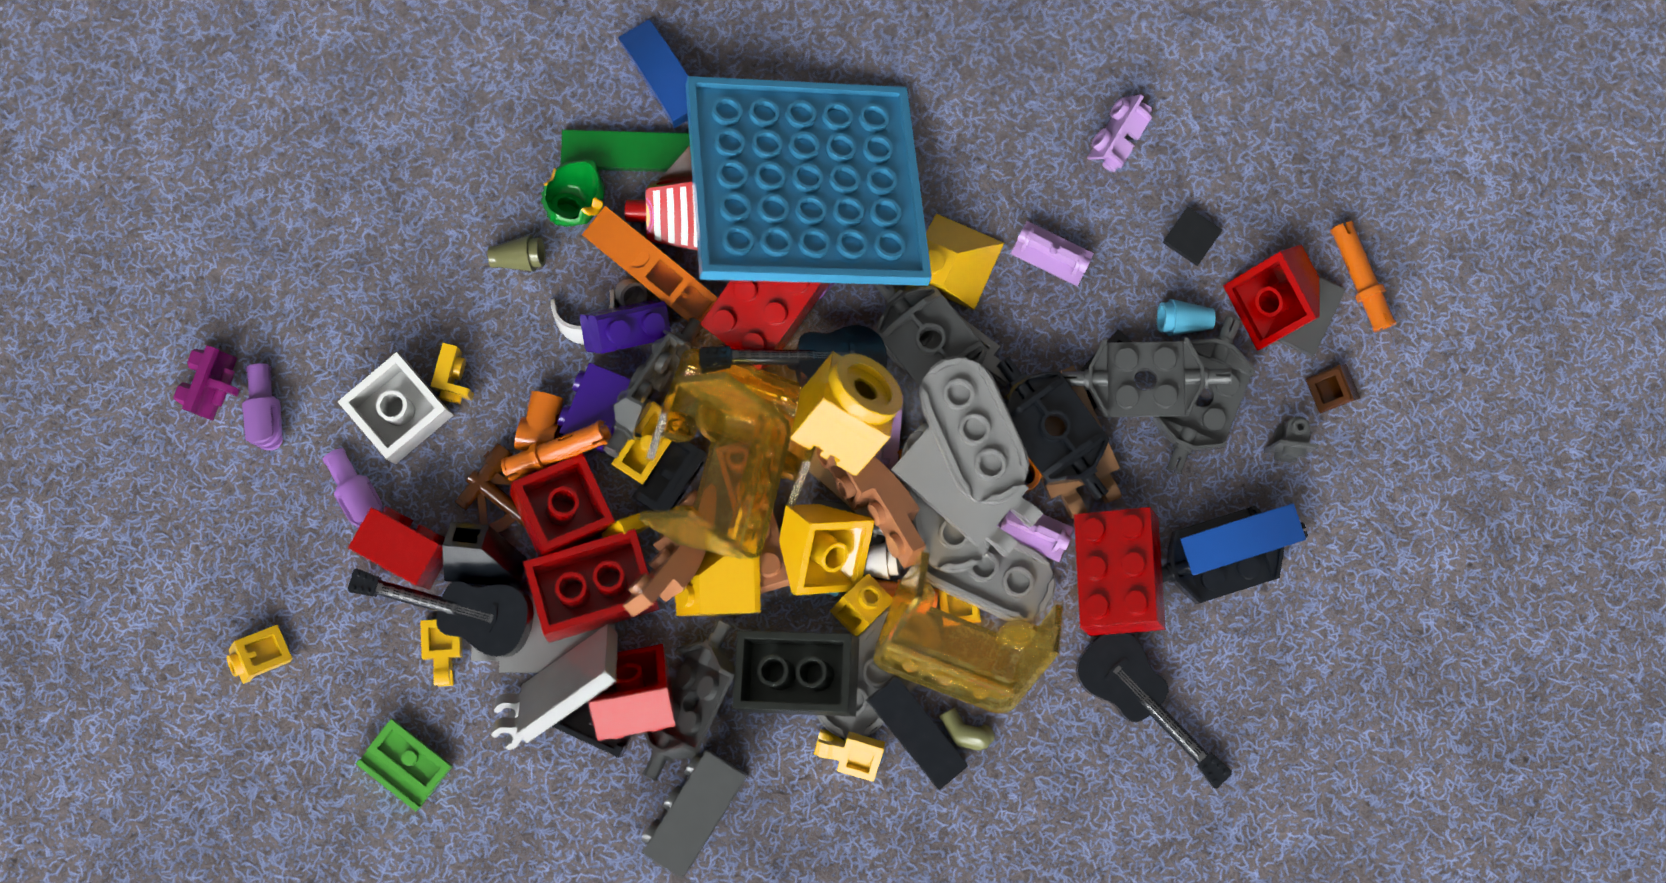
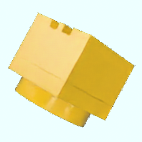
[790,351,903,476]

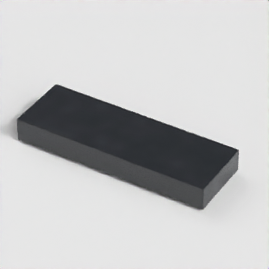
[866,675,968,790]

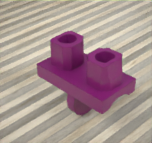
[173,345,240,421]

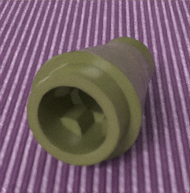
[487,234,546,272]

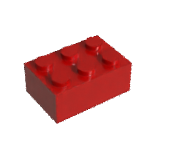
[700,280,830,370]
[1074,507,1166,636]
[523,529,660,643]

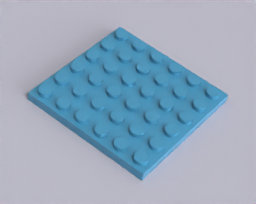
[685,76,932,286]

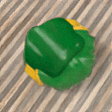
[541,159,605,227]

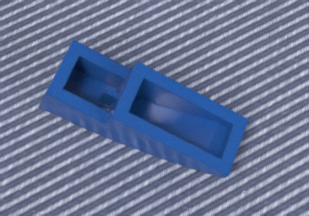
[618,19,688,128]
[1180,503,1306,576]

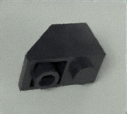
[442,522,527,588]

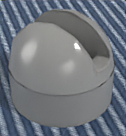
[614,278,647,306]

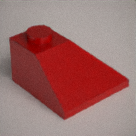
[1223,244,1320,351]

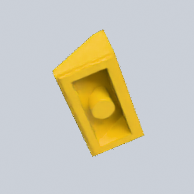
[611,401,685,485]

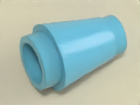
[1157,299,1216,336]

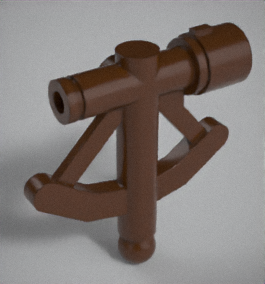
[454,443,532,533]

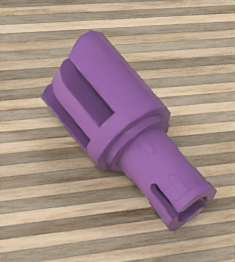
[242,363,283,451]
[322,448,383,529]

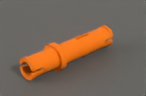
[1330,221,1397,333]
[501,420,611,481]

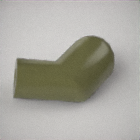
[939,707,995,751]

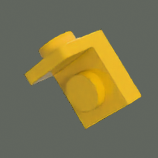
[430,343,474,404]
[830,574,893,637]
[226,624,293,684]

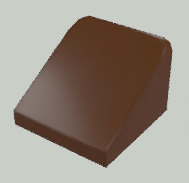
[1306,364,1360,414]

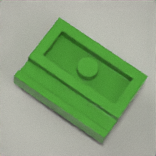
[356,719,453,812]

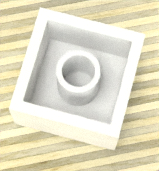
[338,352,454,464]

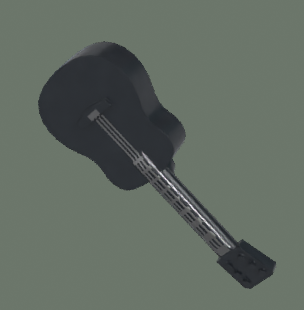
[698,325,887,387]
[348,568,534,657]
[1076,633,1232,788]

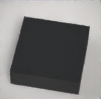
[1162,206,1222,266]

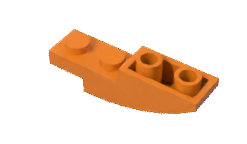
[582,206,718,322]

